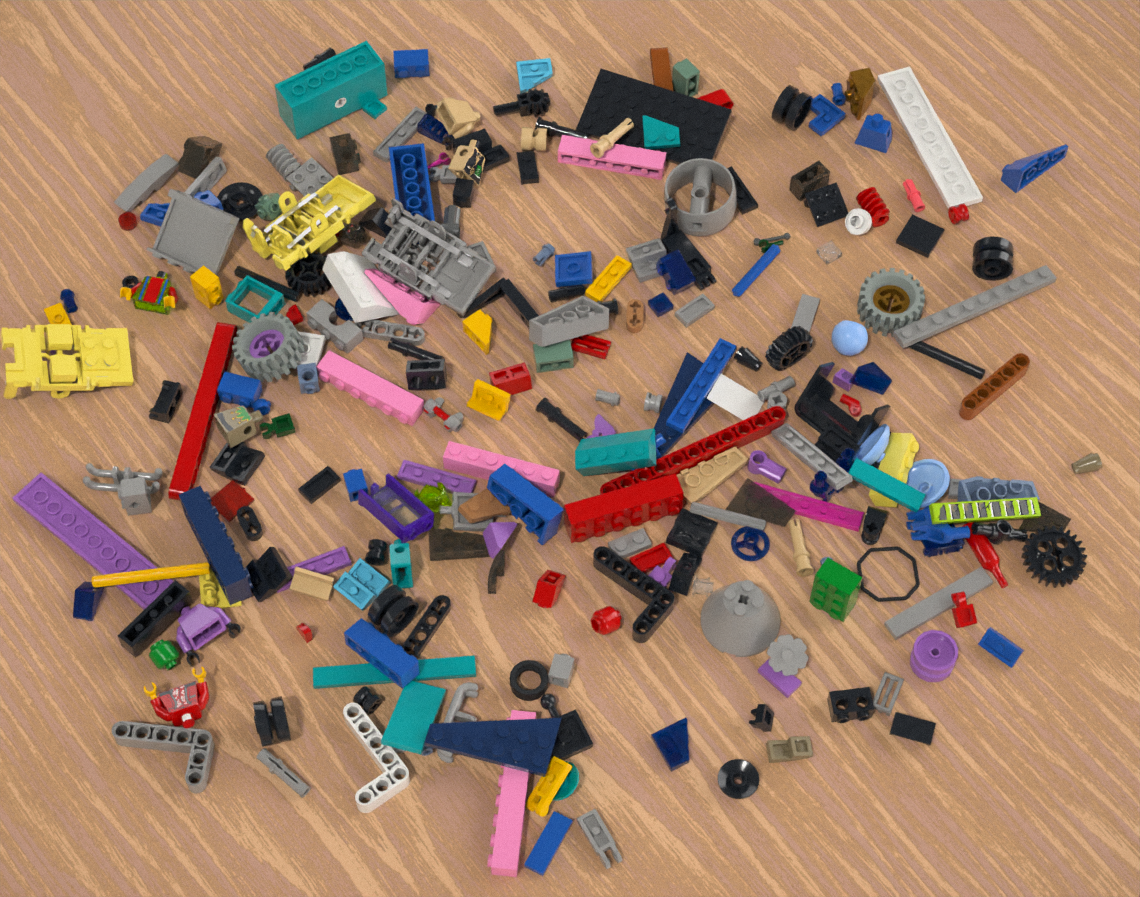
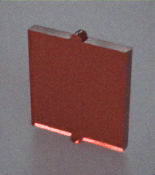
[211,480,255,522]

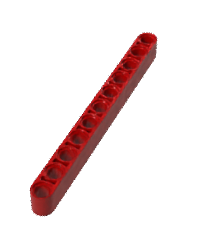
[168,322,237,501]
[600,406,786,494]

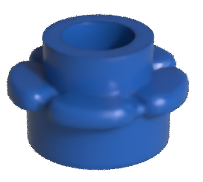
[252,398,271,416]

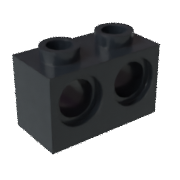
[406,359,447,390]
[827,687,874,723]

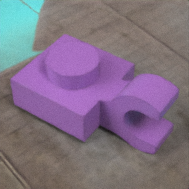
[648,557,676,588]

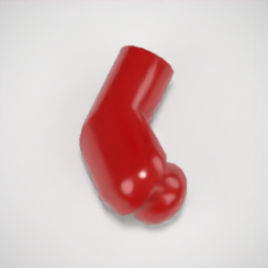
[839,394,862,417]

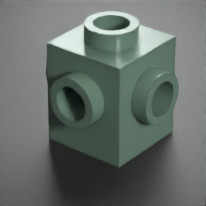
[255,193,282,221]

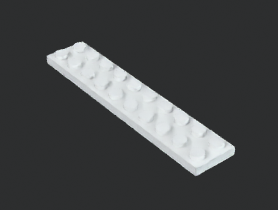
[877,67,983,208]

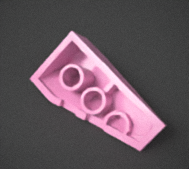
[364,268,440,325]

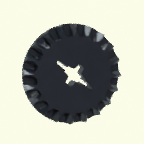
[217,182,262,222]

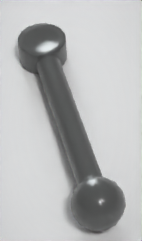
[753,233,791,246]

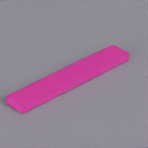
[746,481,864,532]

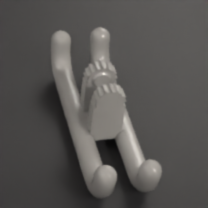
[83,463,163,494]
[437,682,478,763]

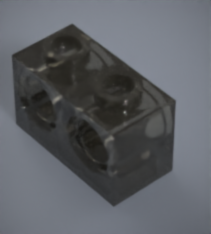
[329,133,361,175]

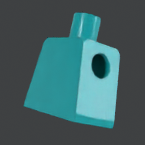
[389,539,413,589]

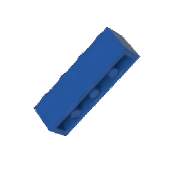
[344,618,420,688]

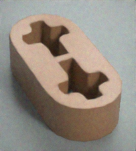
[626,299,644,333]

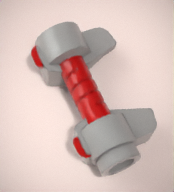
[423,397,463,432]

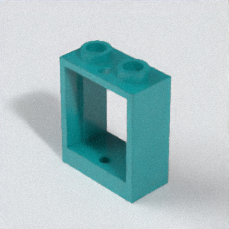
[225,275,285,323]

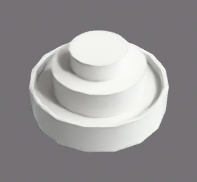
[845,208,872,235]

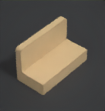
[289,567,334,602]

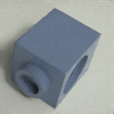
[297,363,320,394]

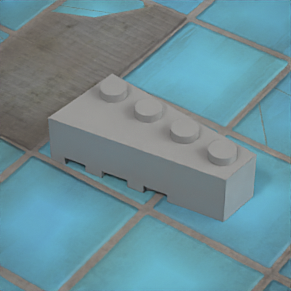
[529,296,609,347]

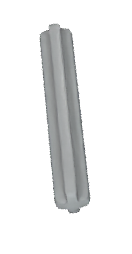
[690,502,766,531]

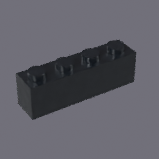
[118,580,193,658]

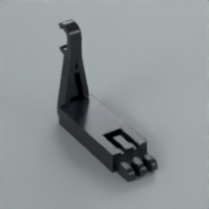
[661,198,716,291]
[456,277,539,329]

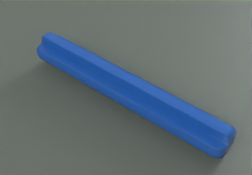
[732,244,780,297]

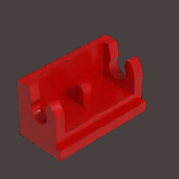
[489,362,532,395]

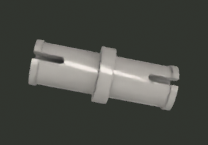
[757,376,795,402]

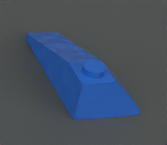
[1001,144,1069,193]

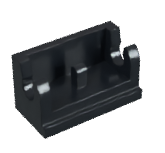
[149,380,183,424]
[889,712,936,746]

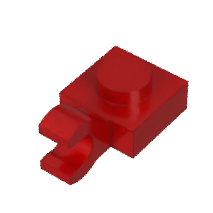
[951,591,977,628]

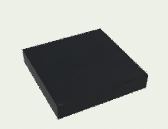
[896,214,945,258]

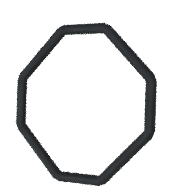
[857,546,920,602]

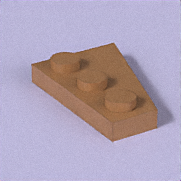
[458,488,511,524]

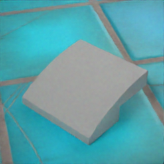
[626,238,673,283]

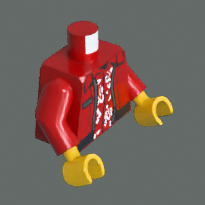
[144,666,210,729]

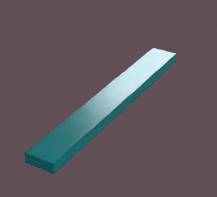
[313,655,476,689]

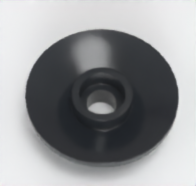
[718,759,759,799]

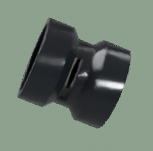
[365,539,388,566]
[353,686,382,715]

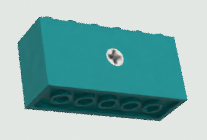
[274,40,388,140]

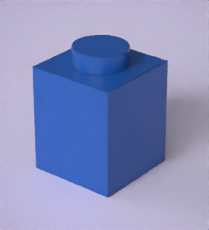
[343,469,369,502]

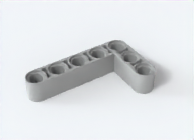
[112,721,215,794]

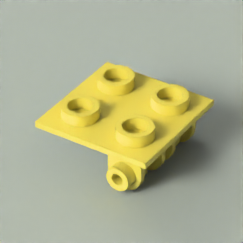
[199,569,242,608]

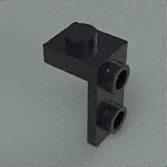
[668,552,702,596]

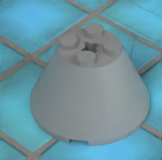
[700,580,780,657]

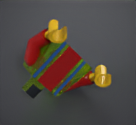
[119,271,179,315]

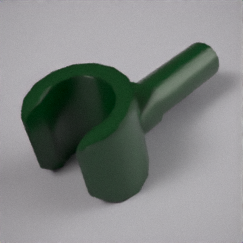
[759,239,784,253]

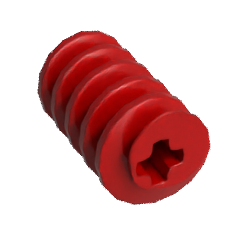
[856,187,890,227]

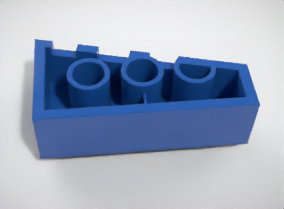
[487,464,564,545]

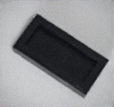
[298,466,341,504]

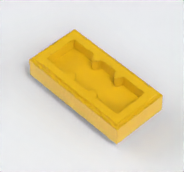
[44,302,72,325]

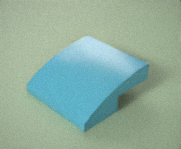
[333,558,391,611]

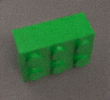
[809,557,862,622]

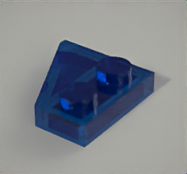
[651,718,690,772]

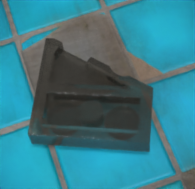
[1019,501,1071,532]

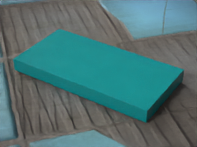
[381,681,446,755]

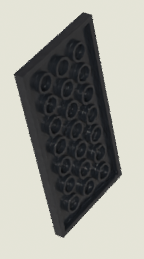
[576,68,732,165]

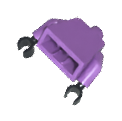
[176,604,241,667]

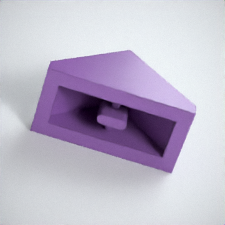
[482,522,518,559]

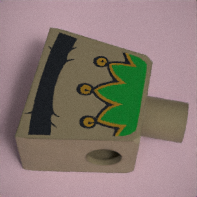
[214,406,263,448]

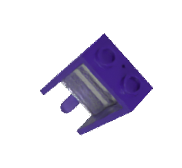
[358,473,434,543]

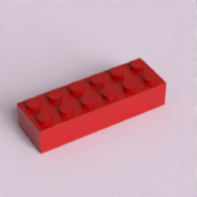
[564,473,684,543]

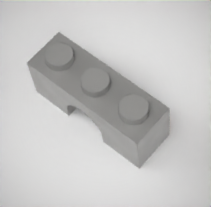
[306,299,363,354]

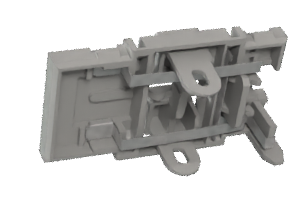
[362,198,496,316]

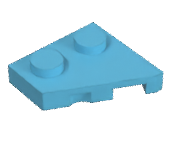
[516,58,553,94]

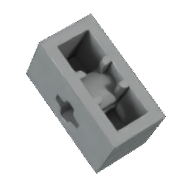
[118,477,152,516]

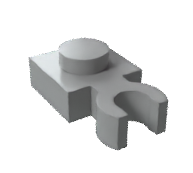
[429,165,457,183]

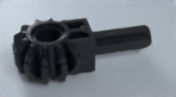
[493,88,550,118]

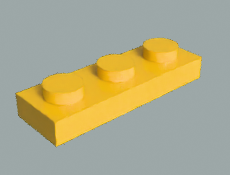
[585,255,632,302]

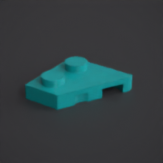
[643,115,680,149]

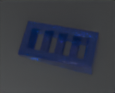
[417,113,453,146]

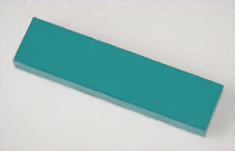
[848,458,926,513]

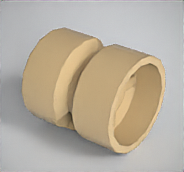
[521,127,547,151]

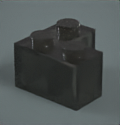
[178,136,223,179]

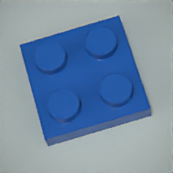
[555,251,593,287]

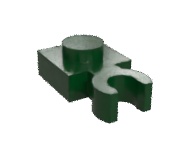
[259,413,295,439]

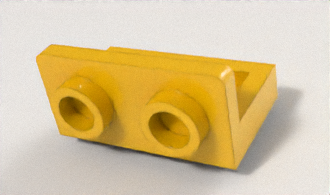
[467,379,511,421]

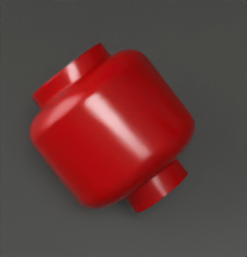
[591,606,622,635]

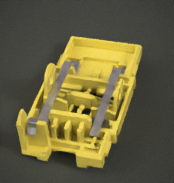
[243,175,376,271]

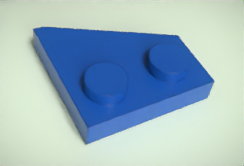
[140,203,170,227]

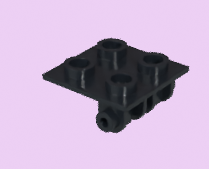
[804,182,848,227]

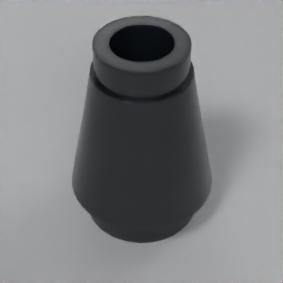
[734,346,762,372]

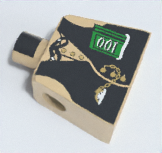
[448,140,485,186]

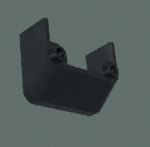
[794,362,891,446]

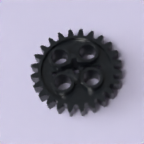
[1021,525,1087,588]

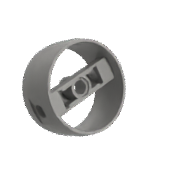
[664,158,737,236]

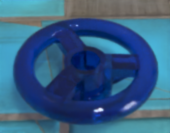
[731,526,770,561]

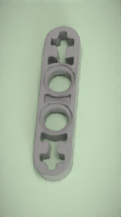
[354,319,425,346]

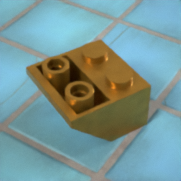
[844,68,875,120]

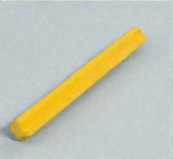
[92,562,211,587]

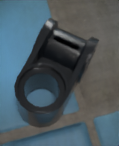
[861,506,888,545]

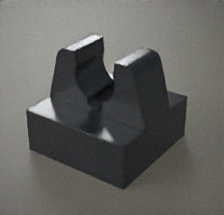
[749,704,774,732]

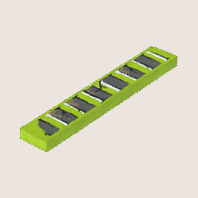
[929,497,1041,524]

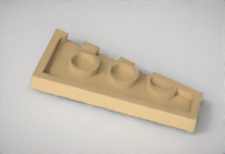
[677,447,749,506]

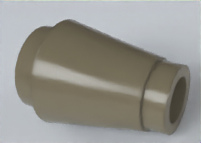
[1071,453,1102,474]

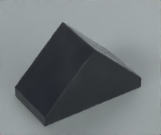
[359,207,392,238]

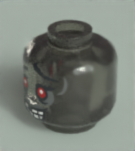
[339,223,367,248]

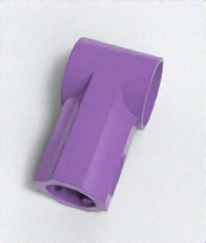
[747,450,787,484]

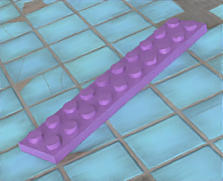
[13,473,173,610]

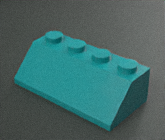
[575,428,656,477]

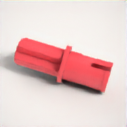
[903,179,925,212]

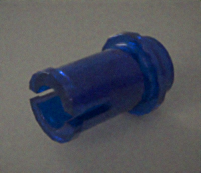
[60,289,78,313]

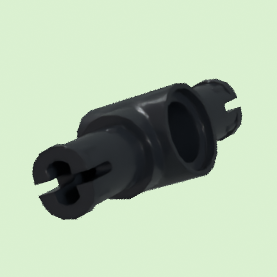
[971,520,1028,545]

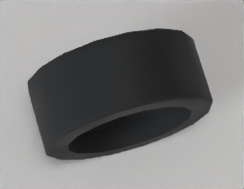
[510,660,548,701]

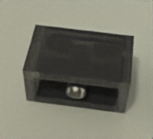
[789,161,830,201]

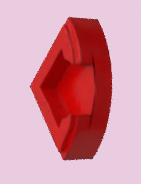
[286,304,304,325]
[296,623,313,643]

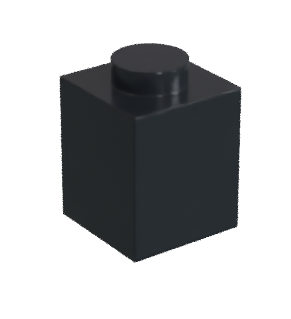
[453,178,475,208]

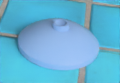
[848,424,890,469]
[906,459,950,508]

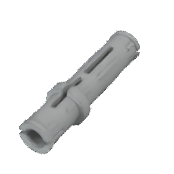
[257,748,311,798]

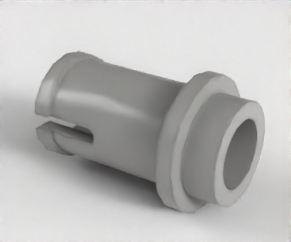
[595,389,620,407]

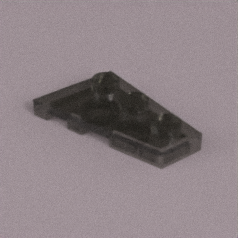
[725,478,796,528]
[428,525,489,561]

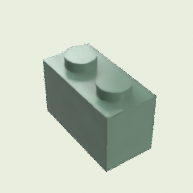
[672,58,700,97]
[533,339,574,373]

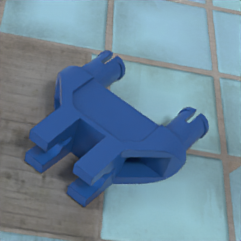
[906,506,970,544]

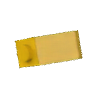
[462,309,492,355]

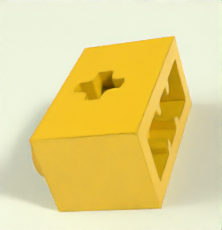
[190,265,224,310]

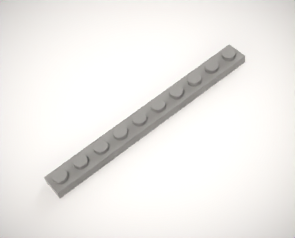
[893,265,1057,348]

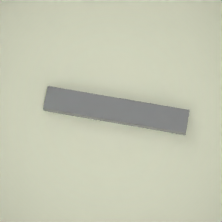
[771,423,853,490]
[884,566,993,640]

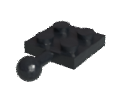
[540,694,593,760]

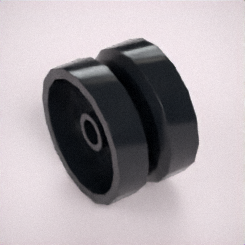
[772,85,813,130]
[972,236,1014,281]
[368,585,419,637]
[253,696,291,747]

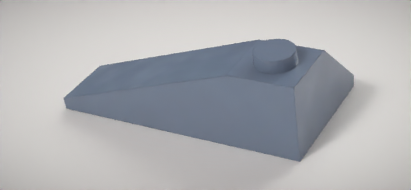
[957,476,1040,524]

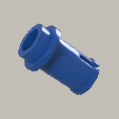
[831,83,846,106]

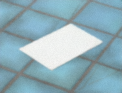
[707,374,764,420]

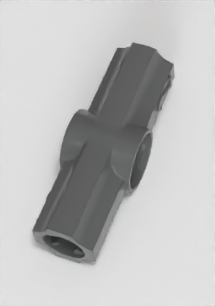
[441,205,461,242]

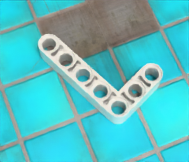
[343,703,410,813]

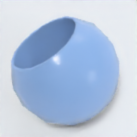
[831,320,868,356]

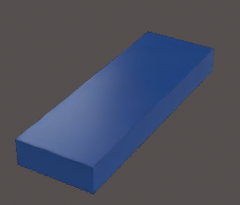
[524,811,573,876]

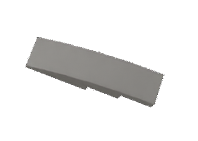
[114,154,179,214]

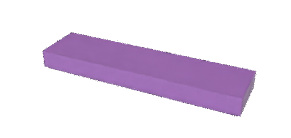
[397,460,477,494]
[277,546,352,593]

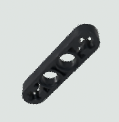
[402,595,451,659]

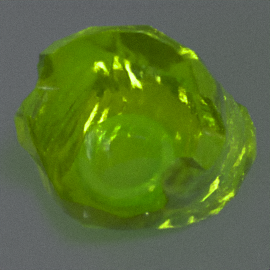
[414,482,452,513]

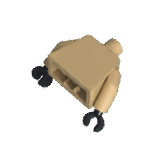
[425,97,480,150]

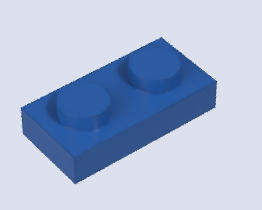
[978,627,1024,668]

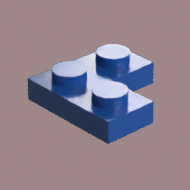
[808,94,846,137]

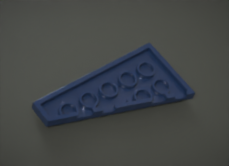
[654,352,716,457]
[424,718,561,777]

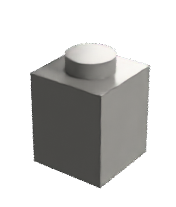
[548,654,574,688]

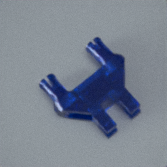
[809,448,855,502]

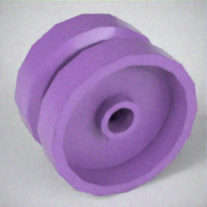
[910,630,958,682]

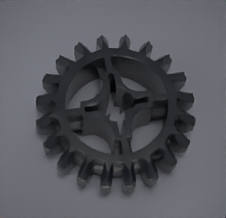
[285,251,332,297]
[765,326,813,371]

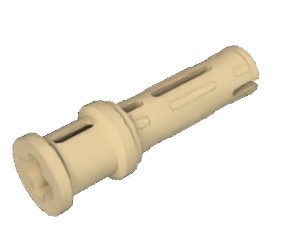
[590,118,634,158]
[788,519,814,577]

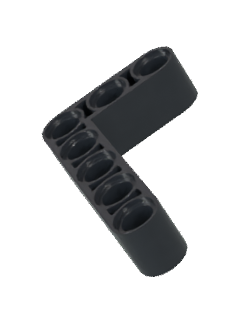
[593,546,675,643]

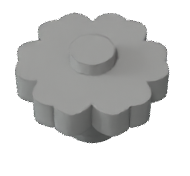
[767,634,808,676]

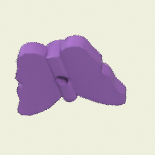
[586,414,616,439]

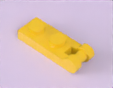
[525,756,572,817]

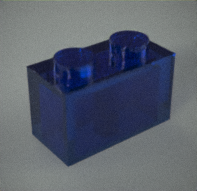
[656,250,696,295]

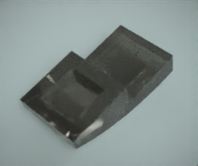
[488,550,505,594]

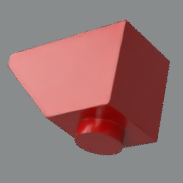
[532,570,566,608]

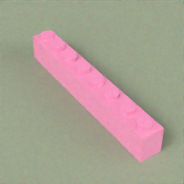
[488,710,536,877]

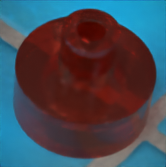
[118,212,137,231]

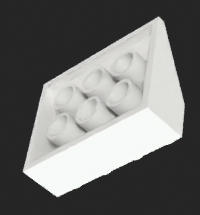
[322,251,399,323]

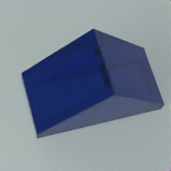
[849,362,892,395]
[73,581,105,621]

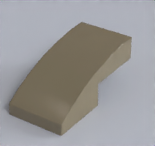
[766,736,813,763]

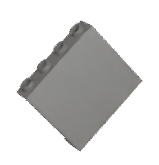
[147,189,240,275]

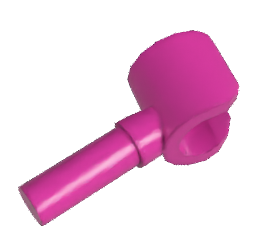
[427,152,451,170]

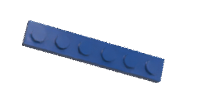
[666,338,736,433]

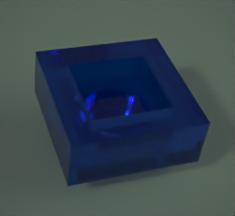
[648,293,674,317]

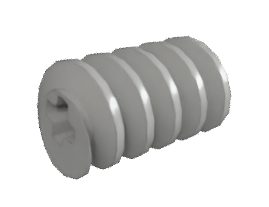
[266,144,301,182]

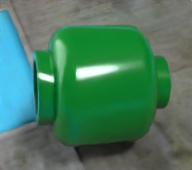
[149,639,180,671]

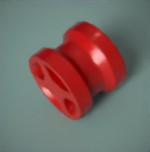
[948,203,969,224]

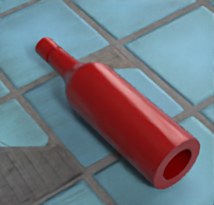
[962,522,1008,588]

